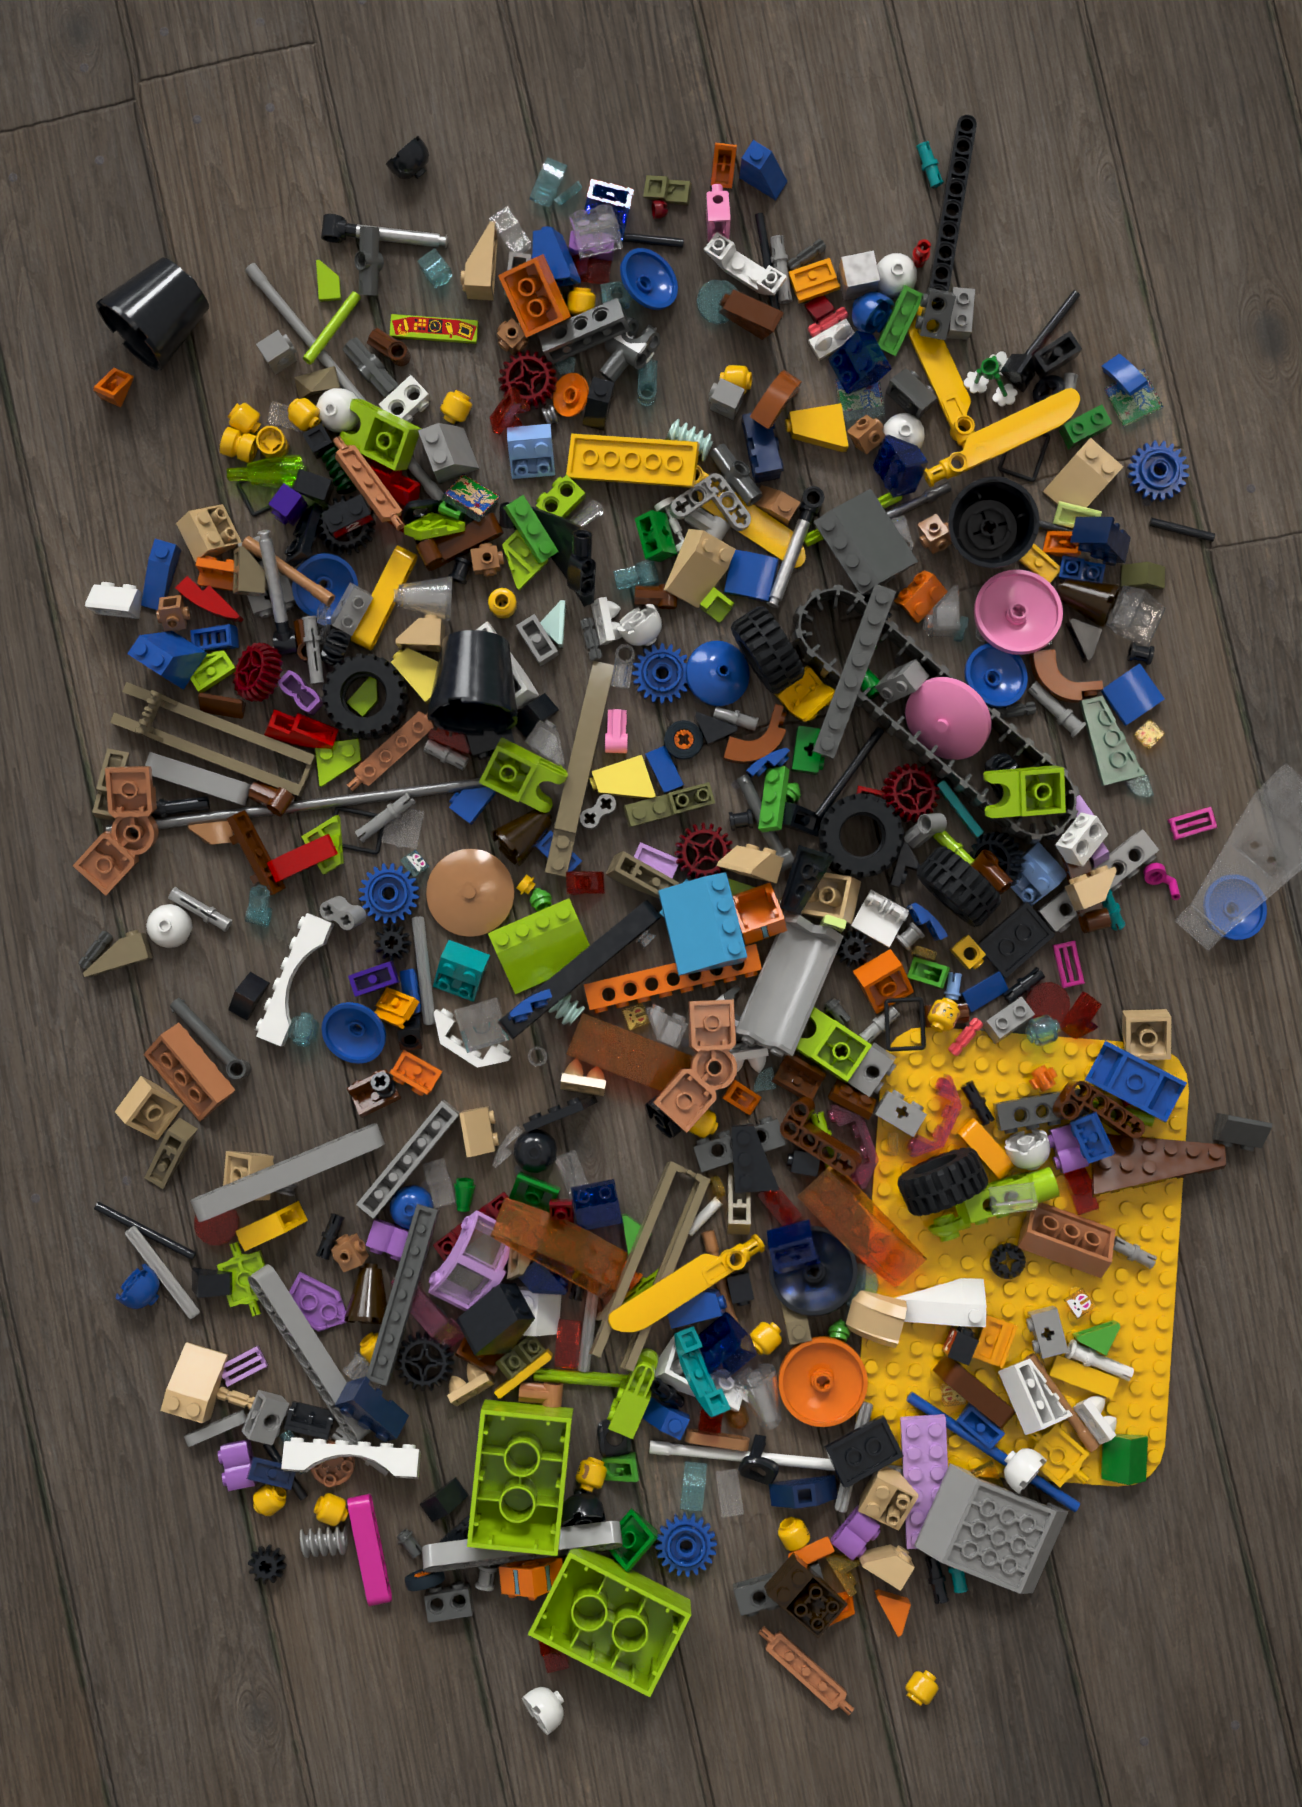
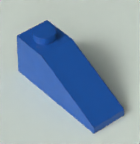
[141,539,181,610]

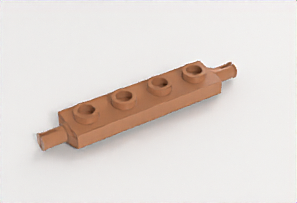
[333,436,405,531]
[347,711,434,791]
[758,1626,854,1716]

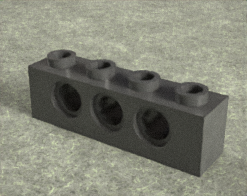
[538,298,631,364]
[993,1087,1089,1134]
[693,1116,786,1172]
[733,1560,824,1617]

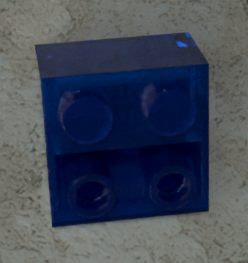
[580,179,634,241]
[828,331,892,394]
[873,435,928,498]
[570,1179,623,1232]
[767,1219,821,1274]
[519,1253,569,1295]
[698,1312,757,1380]

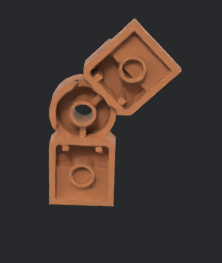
[73,766,159,895]
[653,999,737,1133]

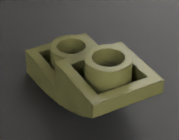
[495,1336,545,1380]

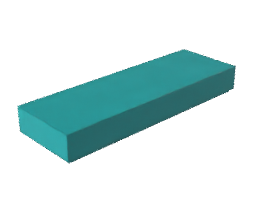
[935,781,984,838]

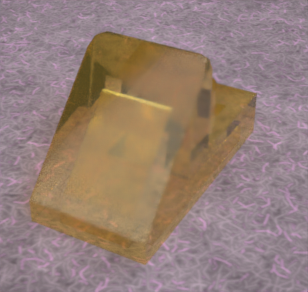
[825,1552,860,1597]

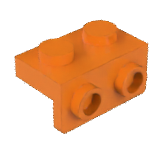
[195,556,234,591]
[894,570,948,623]
[390,1050,443,1096]

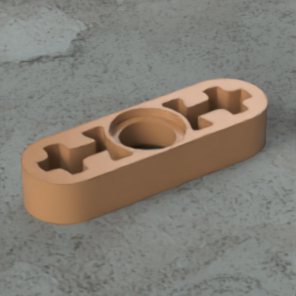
[684,1428,750,1451]

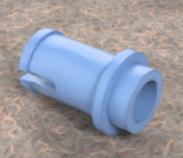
[944,972,962,1001]

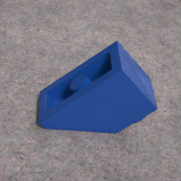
[449,787,497,825]
[642,1397,690,1440]

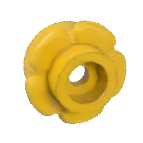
[516,874,535,895]

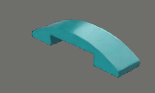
[674,1326,731,1418]

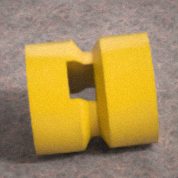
[256,426,289,461]
[219,427,258,464]

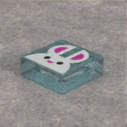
[400,850,430,877]

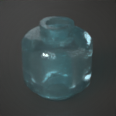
[288,1012,320,1046]
[1025,1015,1061,1046]

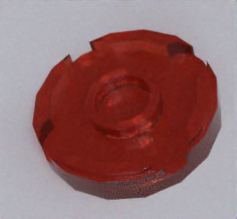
[1025,982,1070,1026]
[194,1209,239,1245]

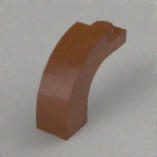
[750,370,802,429]
[1030,649,1103,703]
[723,704,786,764]

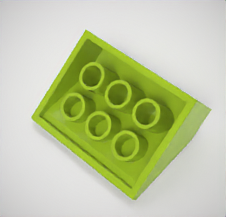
[488,898,590,994]

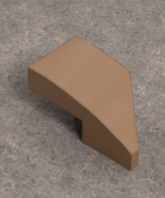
[188,821,233,845]

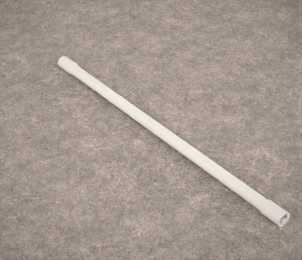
[649,1440,903,1476]

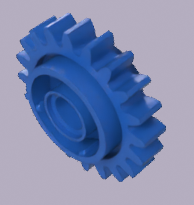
[1127,440,1189,502]
[632,643,688,705]
[359,863,420,924]
[655,1512,717,1577]

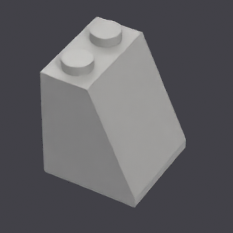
[418,423,479,484]

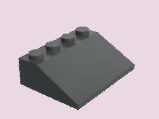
[814,489,918,597]

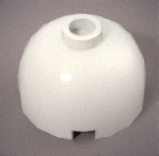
[877,253,917,299]
[316,388,360,433]
[881,413,925,458]
[617,604,662,646]
[146,904,193,948]
[1004,1129,1050,1171]
[1004,1448,1047,1494]
[522,1687,564,1735]

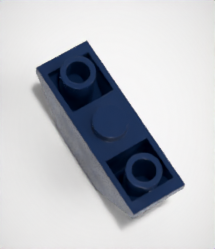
[769,1475,837,1509]

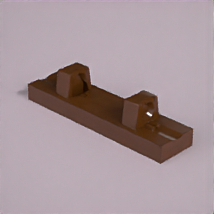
[226,810,286,897]

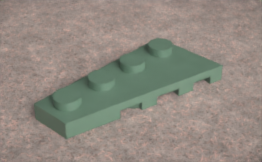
[1079,696,1146,786]

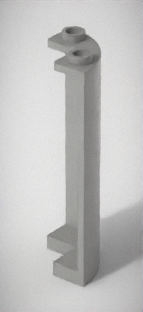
[735,913,843,1057]

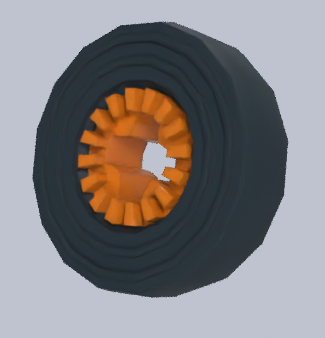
[664,720,703,760]
[405,1569,445,1591]

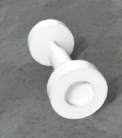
[654,497,684,554]

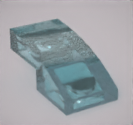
[529,157,567,208]
[680,1461,707,1512]

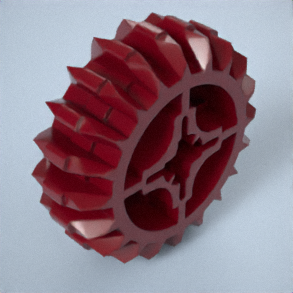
[498,350,558,411]
[233,642,283,702]
[881,763,941,823]
[675,822,733,879]

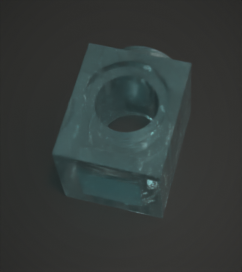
[417,248,453,288]
[600,281,633,309]

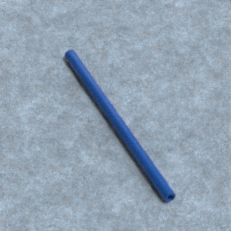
[906,1392,1080,1512]

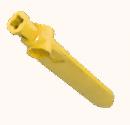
[907,306,975,448]
[922,388,1080,487]
[687,465,806,568]
[608,1234,765,1332]

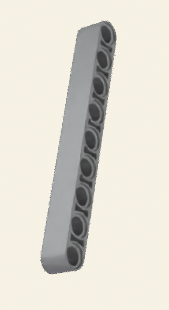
[190,1123,385,1222]
[248,1264,372,1443]
[422,1521,623,1573]

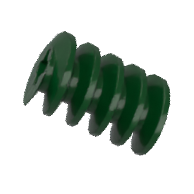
[321,446,357,494]

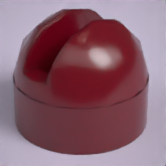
[652,200,668,219]

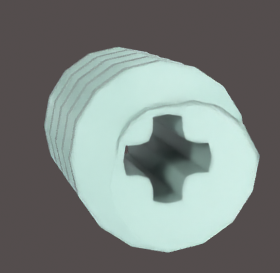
[665,419,713,461]
[548,994,585,1025]

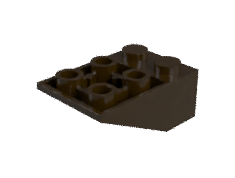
[764,1552,848,1638]

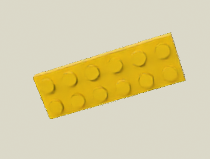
[566,434,700,488]

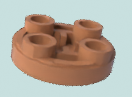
[311,1440,355,1487]

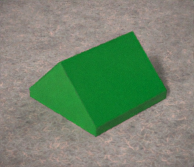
[509,1171,560,1220]
[1101,1434,1148,1485]
[609,1508,658,1572]

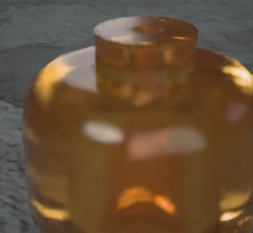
[725,1405,749,1429]

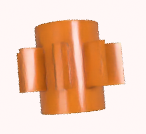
[1029,1065,1058,1092]

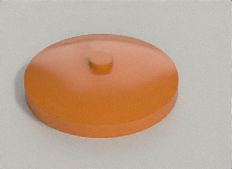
[778,1336,868,1427]

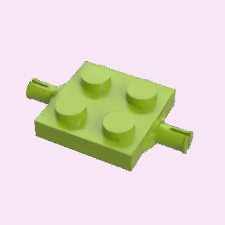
[217,1241,265,1317]

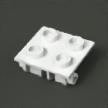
[851,889,909,947]

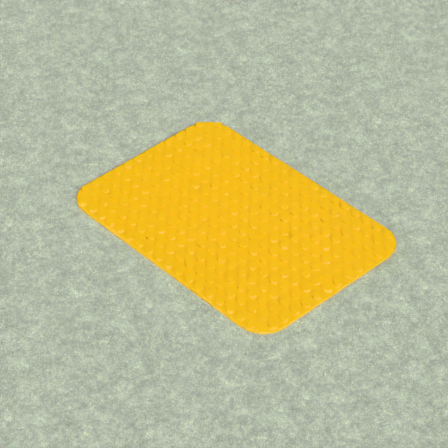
[855,1027,1189,1487]

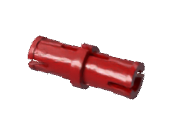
[912,239,931,268]

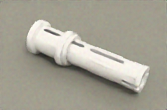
[1065,1339,1134,1381]

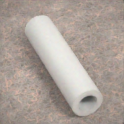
[689,1197,723,1236]

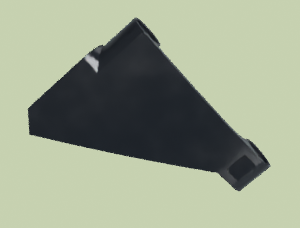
[499,502,596,607]

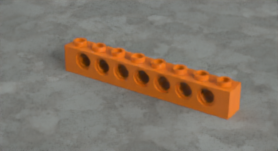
[583,944,762,1013]

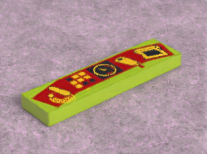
[389,314,478,344]

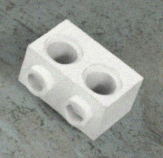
[379,375,431,423]
[1055,813,1108,867]

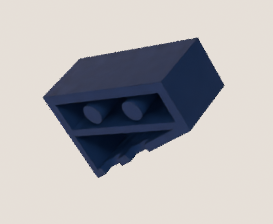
[741,413,784,483]
[1070,517,1131,566]
[335,1376,409,1442]

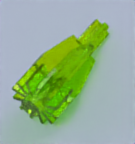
[226,455,307,488]

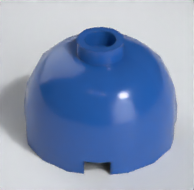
[852,292,894,338]
[390,1185,434,1230]
[116,1264,160,1309]

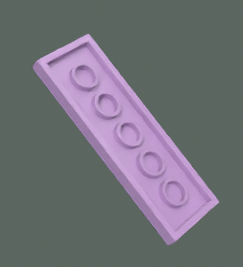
[900,1414,948,1549]

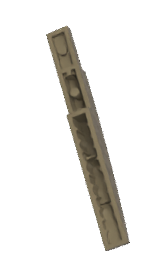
[545,661,615,878]

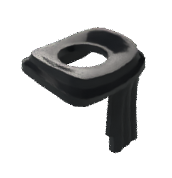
[401,499,440,544]
[597,1419,632,1457]
[738,1434,779,1485]

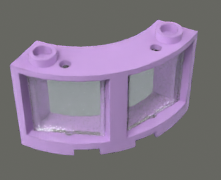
[428,1210,511,1311]

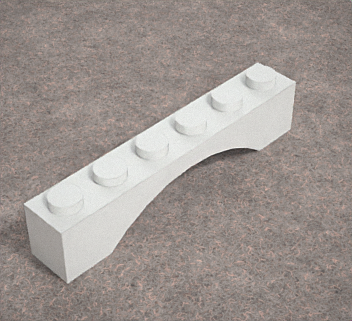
[255,913,334,1046]
[281,1438,421,1479]

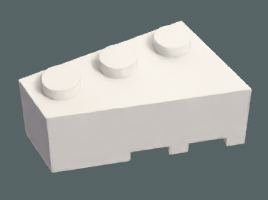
[998,1359,1073,1435]

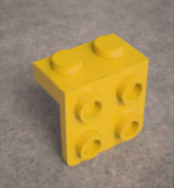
[775,665,835,722]

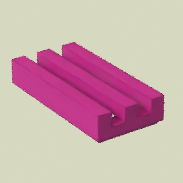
[1167,807,1217,840]
[1052,941,1085,988]

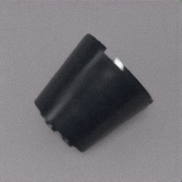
[96,257,209,371]
[948,477,1039,568]
[427,630,518,735]

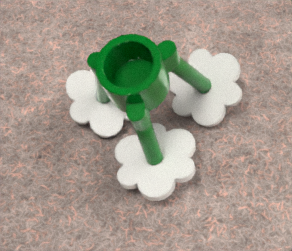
[964,351,1018,407]

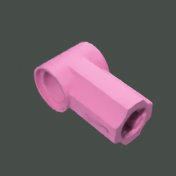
[605,709,628,753]

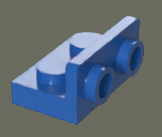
[1070,1112,1115,1164]

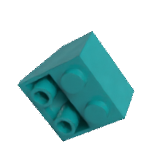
[433,940,490,1002]

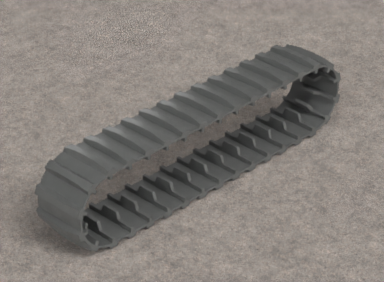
[791,585,1080,845]

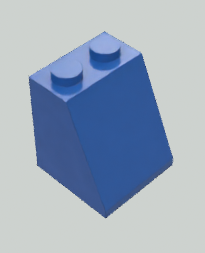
[128,631,207,690]

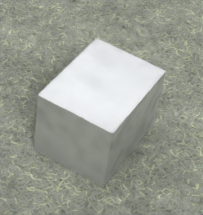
[838,251,880,300]

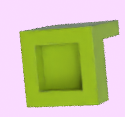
[699,587,734,623]

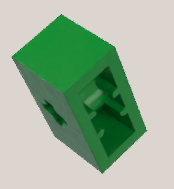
[1059,404,1112,450]
[635,510,677,562]
[791,726,825,775]

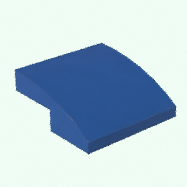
[724,550,779,602]
[1101,663,1164,726]
[906,903,948,941]

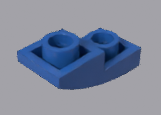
[1102,354,1148,396]
[1059,556,1106,583]
[746,748,790,778]
[508,989,552,1023]

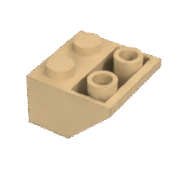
[176,504,242,562]
[1065,865,1117,911]
[858,1466,919,1531]

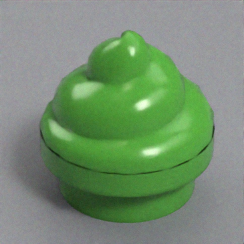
[785,782,801,804]
[530,888,552,911]
[828,1319,850,1343]

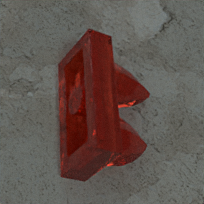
[490,387,530,435]
[757,1188,802,1229]

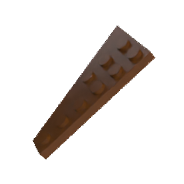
[1091,1134,1226,1198]

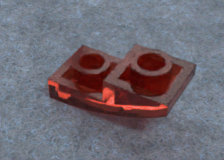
[555,1319,582,1369]

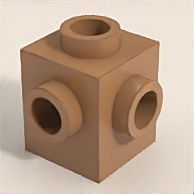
[497,318,529,356]
[846,415,885,454]
[917,514,952,554]
[470,543,504,577]
[156,595,190,632]
[331,1233,369,1272]

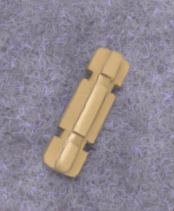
[217,1387,255,1410]

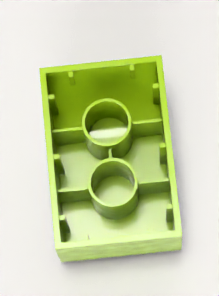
[467,1399,573,1556]
[528,1548,691,1697]

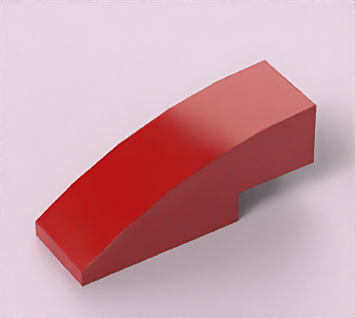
[362,454,420,506]
[175,576,244,622]
[264,709,339,749]
[267,834,338,882]

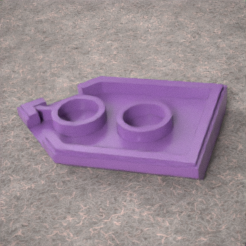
[289,1272,346,1332]

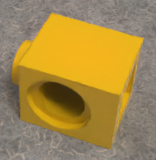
[949,935,986,970]

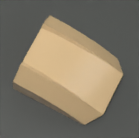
[846,1290,907,1348]

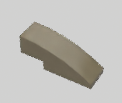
[92,748,130,821]

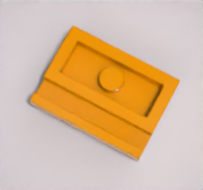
[789,258,840,303]
[374,987,419,1029]
[973,1314,1018,1368]

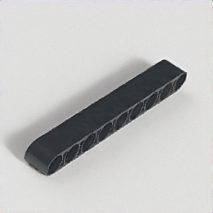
[928,114,977,308]
[497,900,662,1040]

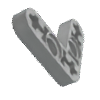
[669,473,751,531]

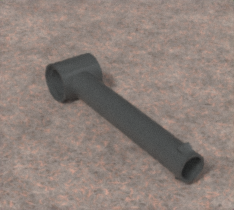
[736,774,794,873]
[170,997,251,1079]

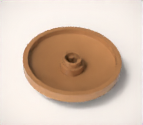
[426,849,515,937]

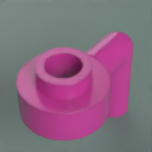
[1143,863,1181,900]

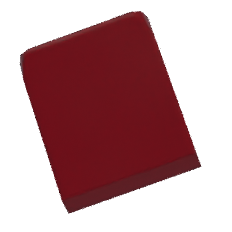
[804,295,835,323]

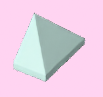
[540,600,566,648]

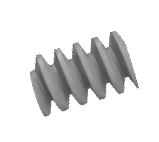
[300,1525,348,1558]

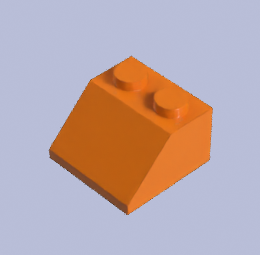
[853,949,914,1014]

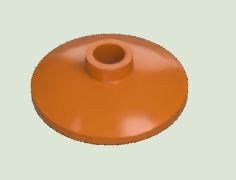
[553,373,589,417]

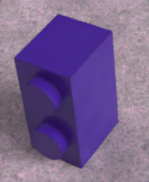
[268,483,309,526]
[348,961,400,997]

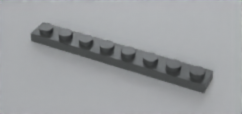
[812,583,896,759]
[366,1204,440,1386]

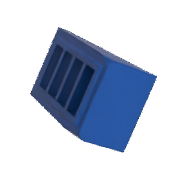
[190,624,239,652]

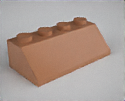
[143,1023,235,1122]
[1018,1202,1116,1278]

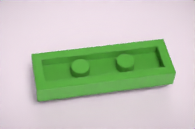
[875,285,922,356]
[503,495,559,564]
[758,766,790,832]

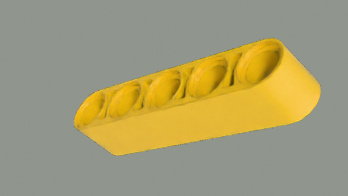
[351,545,418,651]

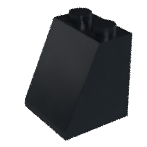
[456,1283,535,1356]

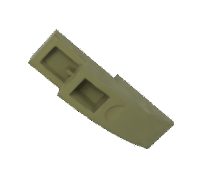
[623,782,715,828]

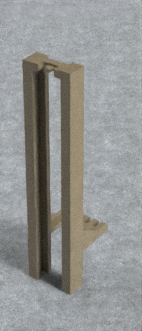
[110,682,316,797]
[589,1161,711,1372]

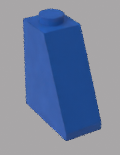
[739,140,787,201]
[532,226,581,287]
[667,1288,727,1329]

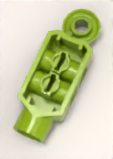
[928,1167,1060,1242]

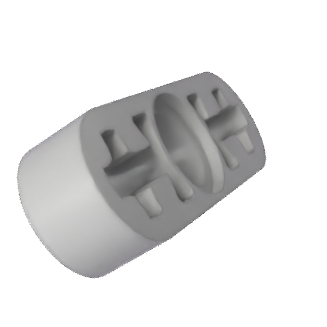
[184,1410,247,1447]

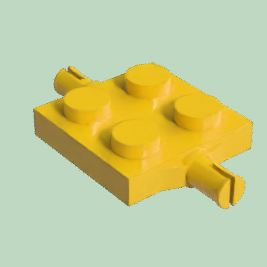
[1028,1424,1089,1487]

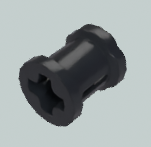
[448,557,473,585]
[1127,642,1154,665]
[729,809,753,831]
[371,1072,396,1098]

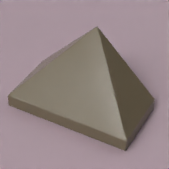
[294,366,340,399]

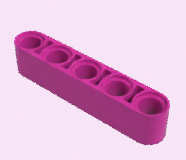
[347,1494,392,1607]

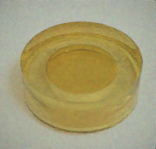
[709,1175,725,1199]

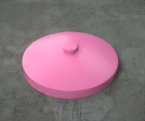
[974,570,1063,655]
[905,677,991,760]

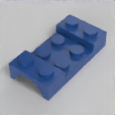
[1085,1041,1187,1123]

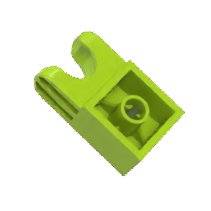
[339,399,421,471]
[479,737,568,813]
[983,765,1066,818]
[796,1007,872,1083]
[607,1348,659,1439]

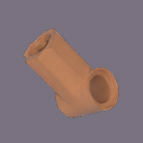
[518,1381,564,1407]

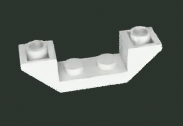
[704,232,787,295]
[434,1008,512,1068]

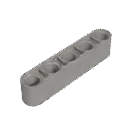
[145,752,251,806]

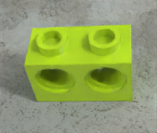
[536,474,586,518]

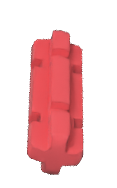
[808,307,848,338]
[948,1018,983,1056]

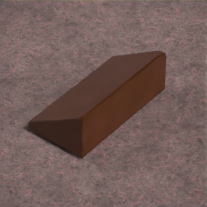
[198,693,246,719]

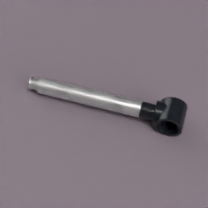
[321,214,448,248]
[767,486,825,608]
[257,530,298,656]

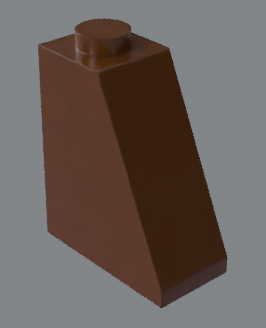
[718,289,783,340]

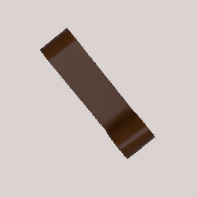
[416,513,504,571]
[1061,855,1111,933]
[1053,1081,1145,1138]
[780,1097,862,1175]
[933,1354,1016,1429]

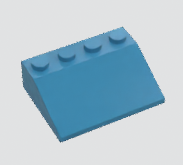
[658,872,747,976]

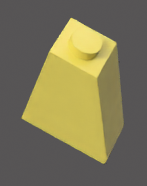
[391,648,438,705]
[589,755,656,799]

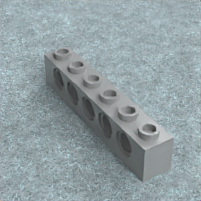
[1036,829,1159,933]
[356,1100,460,1219]

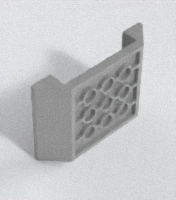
[914,1463,1069,1594]

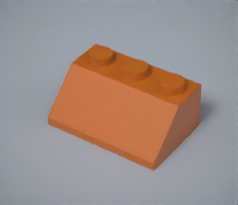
[498,254,571,338]

